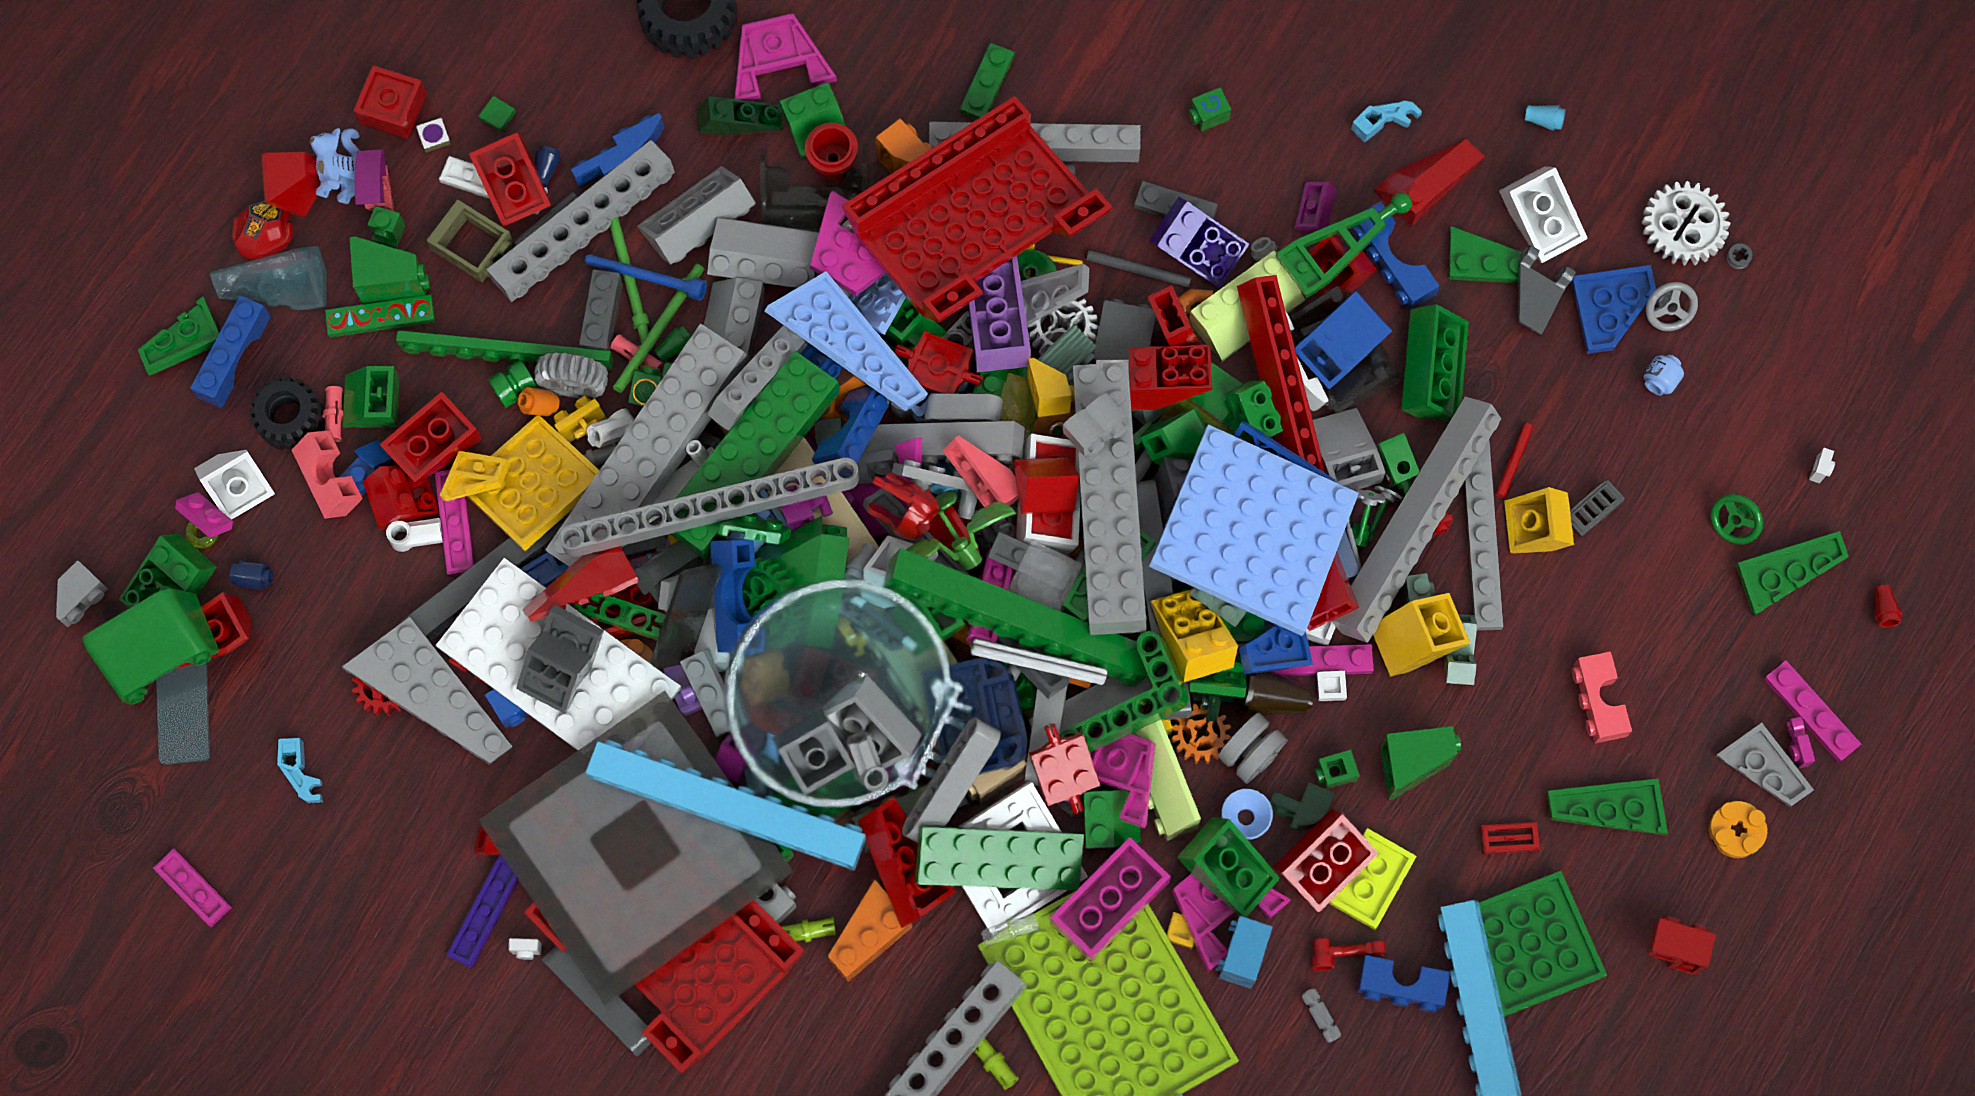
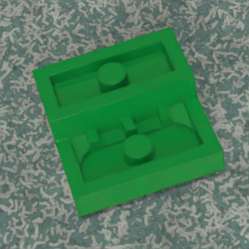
[1189,648,1246,698]

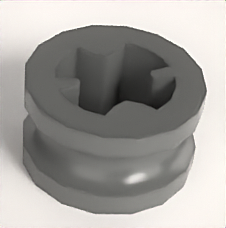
[1726,243,1752,269]

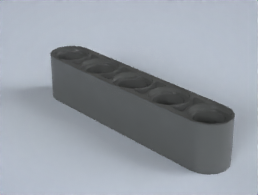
[542,946,651,1057]

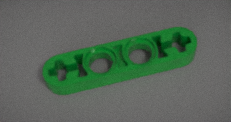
[575,593,678,643]

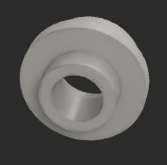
[1251,237,1277,261]

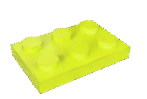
[1328,828,1416,930]

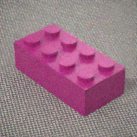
[1050,837,1171,963]

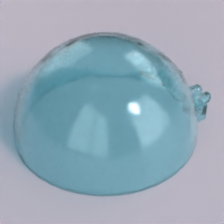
[724,579,973,807]

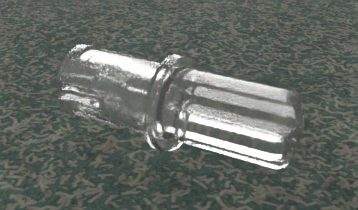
[982,913,1039,946]

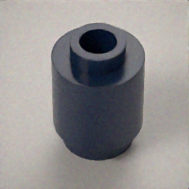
[230,560,273,590]

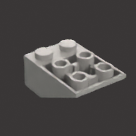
[1313,408,1385,491]

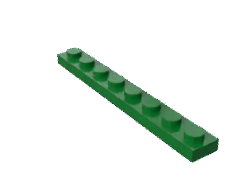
[396,331,613,370]

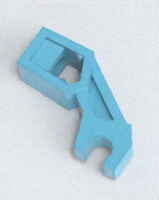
[1351,100,1422,142]
[277,738,323,803]

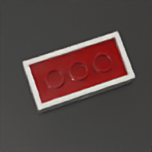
[1016,434,1081,555]

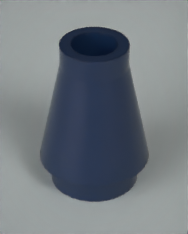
[535,145,561,187]

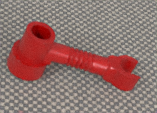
[1311,939,1386,971]

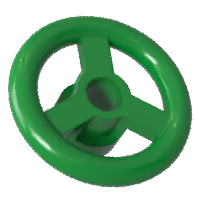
[1710,494,1763,545]

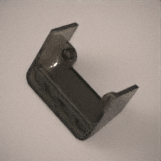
[760,143,869,232]

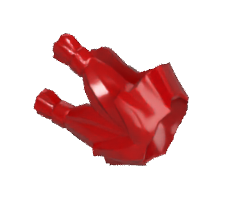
[866,472,939,540]

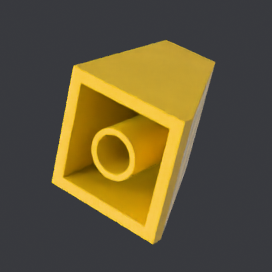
[1373,593,1470,677]

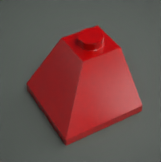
[262,152,321,217]

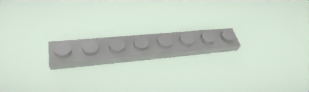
[1464,440,1503,630]

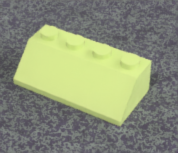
[1189,251,1305,362]
[1131,720,1201,841]

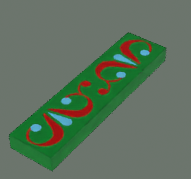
[325,294,435,338]

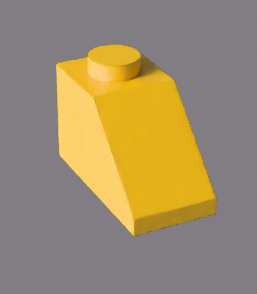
[1027,358,1075,417]

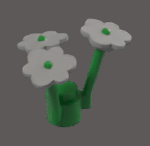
[1345,486,1403,547]

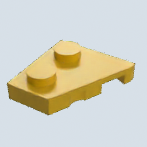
[440,451,510,501]

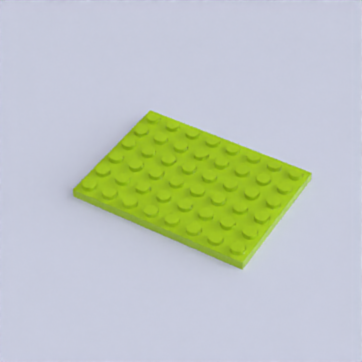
[978,890,1239,1096]

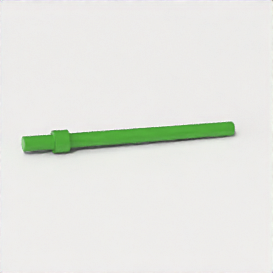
[604,202,650,344]
[613,264,704,393]

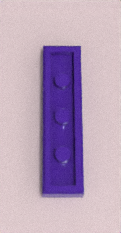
[446,855,525,969]

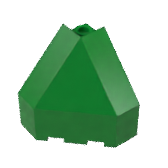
[755,516,849,648]

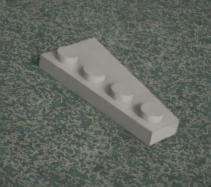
[1021,264,1089,325]

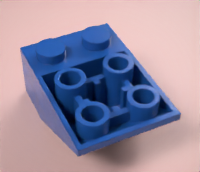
[1295,291,1392,389]

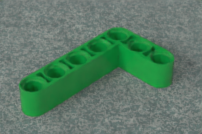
[1059,631,1189,753]

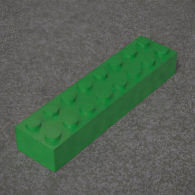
[658,351,840,560]

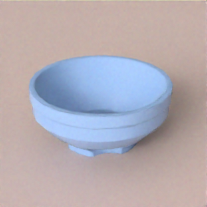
[1221,789,1273,840]

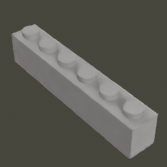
[863,421,1025,465]

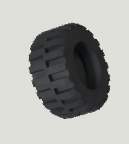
[636,0,737,59]

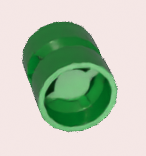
[488,360,538,408]

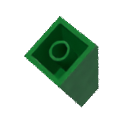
[350,237,431,304]
[1380,726,1461,800]

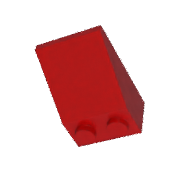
[469,131,551,227]
[380,392,482,484]

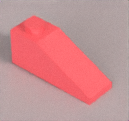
[943,436,1019,507]

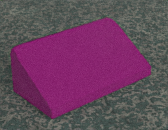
[1294,181,1336,234]

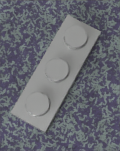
[680,649,743,737]

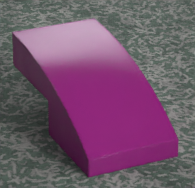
[355,149,386,205]

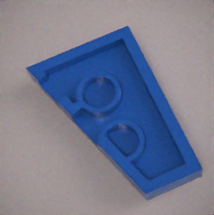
[1238,625,1313,674]

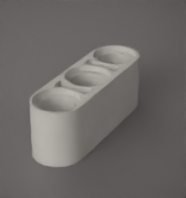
[924,394,1003,423]

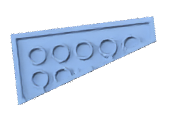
[765,271,928,411]
[849,272,906,335]

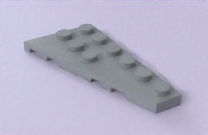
[342,617,512,765]

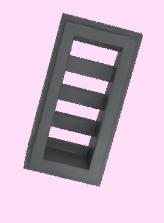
[1570,479,1625,537]

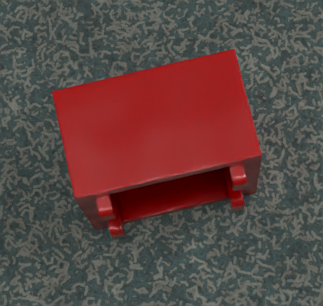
[353,66,427,139]

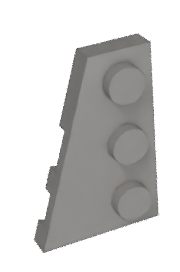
[1716,723,1814,807]

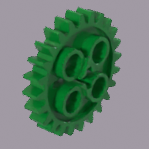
[742,557,803,647]

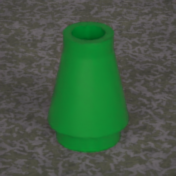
[654,326,691,362]

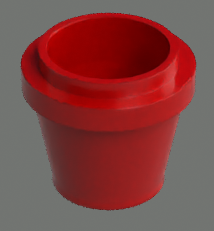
[805,123,858,181]

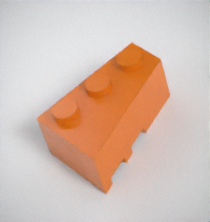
[828,880,912,982]

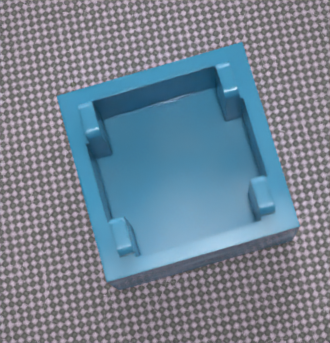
[1216,916,1272,989]

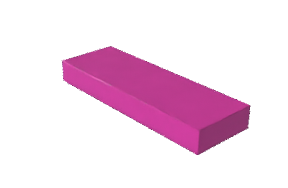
[153,848,232,927]

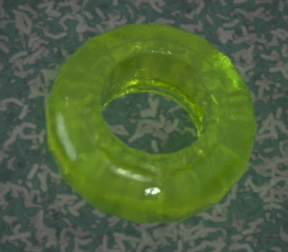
[185,522,219,548]

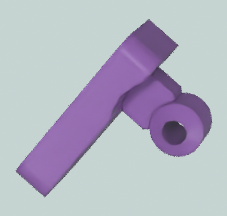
[664,657,703,715]

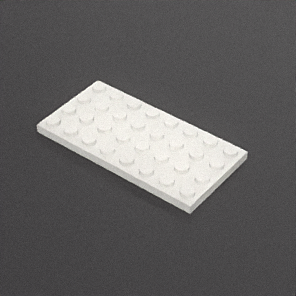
[436,558,681,760]

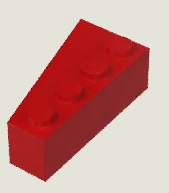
[858,797,956,928]

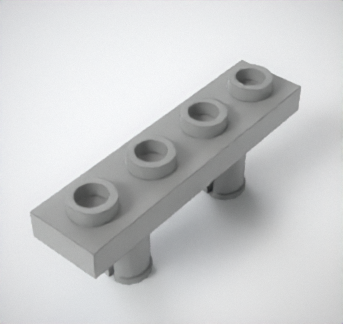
[892,460,977,520]

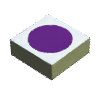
[416,118,451,152]

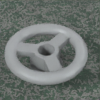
[1646,282,1698,331]

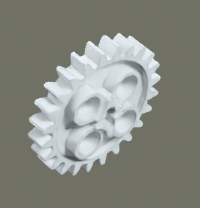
[1642,181,1730,266]

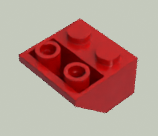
[363,466,440,530]

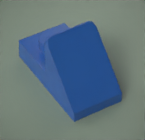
[340,440,394,496]

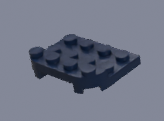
[924,658,1027,775]

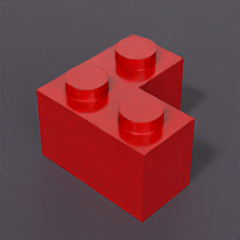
[1647,916,1716,976]

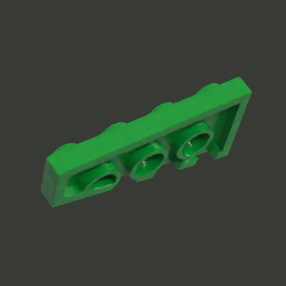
[1546,779,1668,835]

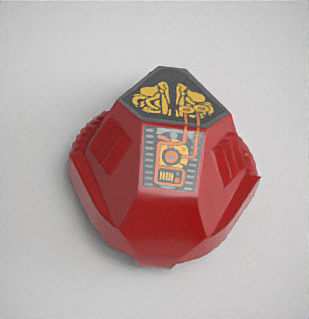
[232,201,293,261]

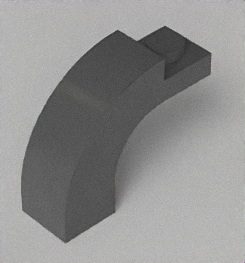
[815,417,899,484]

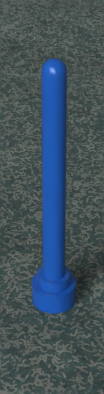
[585,254,707,301]

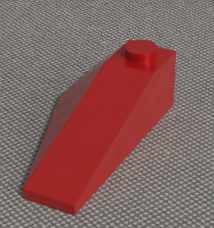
[174,592,251,670]

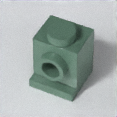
[1402,573,1435,605]

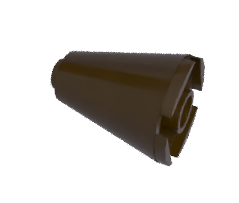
[1234,671,1313,717]

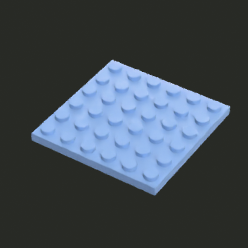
[1149,424,1358,636]

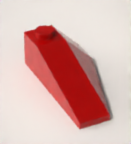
[1374,139,1485,226]
[522,546,639,622]

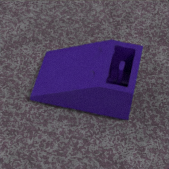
[1149,197,1249,288]

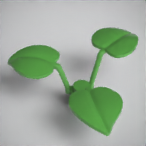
[906,490,1016,570]

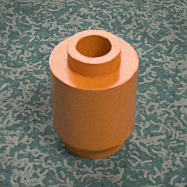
[518,387,560,417]

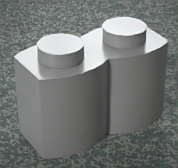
[1063,393,1128,456]

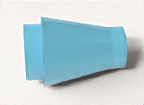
[1525,105,1565,131]

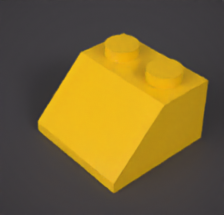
[1504,487,1574,554]

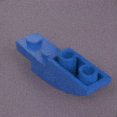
[571,113,664,188]

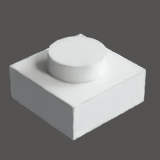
[1809,448,1835,483]
[1316,671,1347,701]
[509,939,542,959]

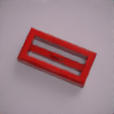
[1480,822,1540,854]

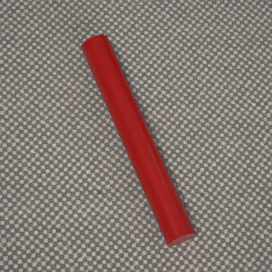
[1495,423,1533,499]

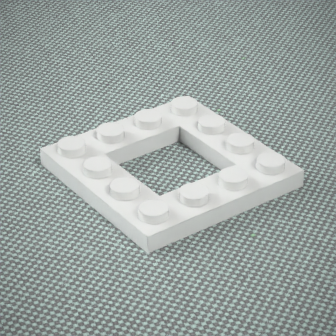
[958,781,1088,937]

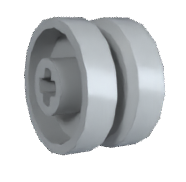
[1218,713,1288,784]

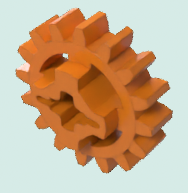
[1171,703,1231,764]

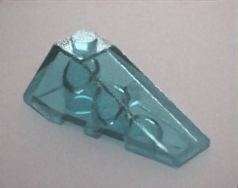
[210,246,327,311]

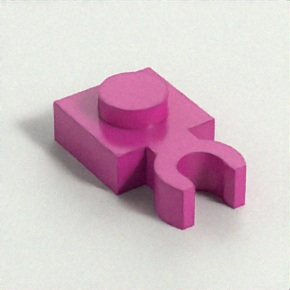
[1786,717,1815,769]

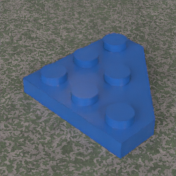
[1571,265,1656,354]

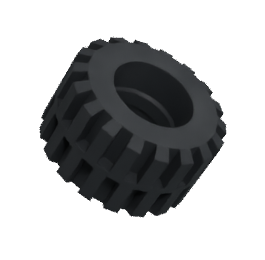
[249,376,324,451]

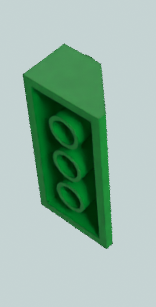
[1401,304,1469,422]

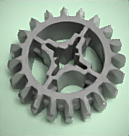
[535,352,608,398]

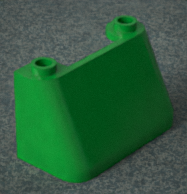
[82,589,220,705]

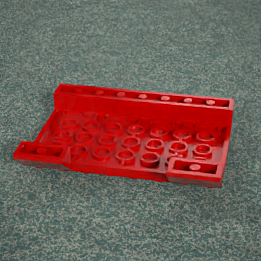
[842,96,1113,323]
[524,797,805,1074]

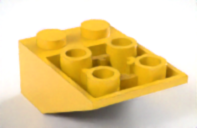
[1151,589,1238,682]

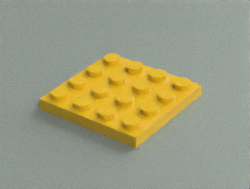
[467,416,600,551]

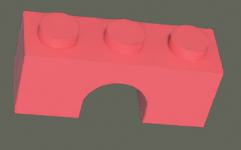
[292,430,363,519]
[1572,652,1632,744]

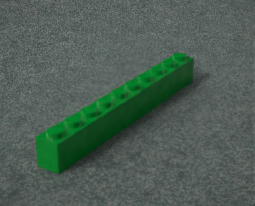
[882,548,1153,687]

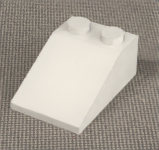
[1499,167,1588,263]

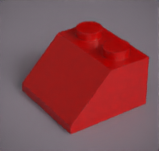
[1309,234,1377,307]

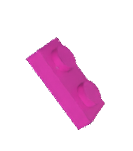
[175,492,233,538]

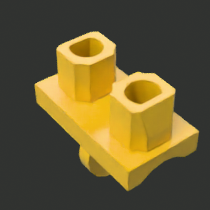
[554,396,607,443]

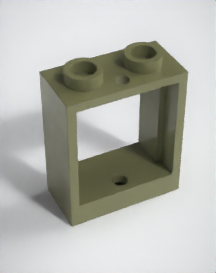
[426,199,513,283]

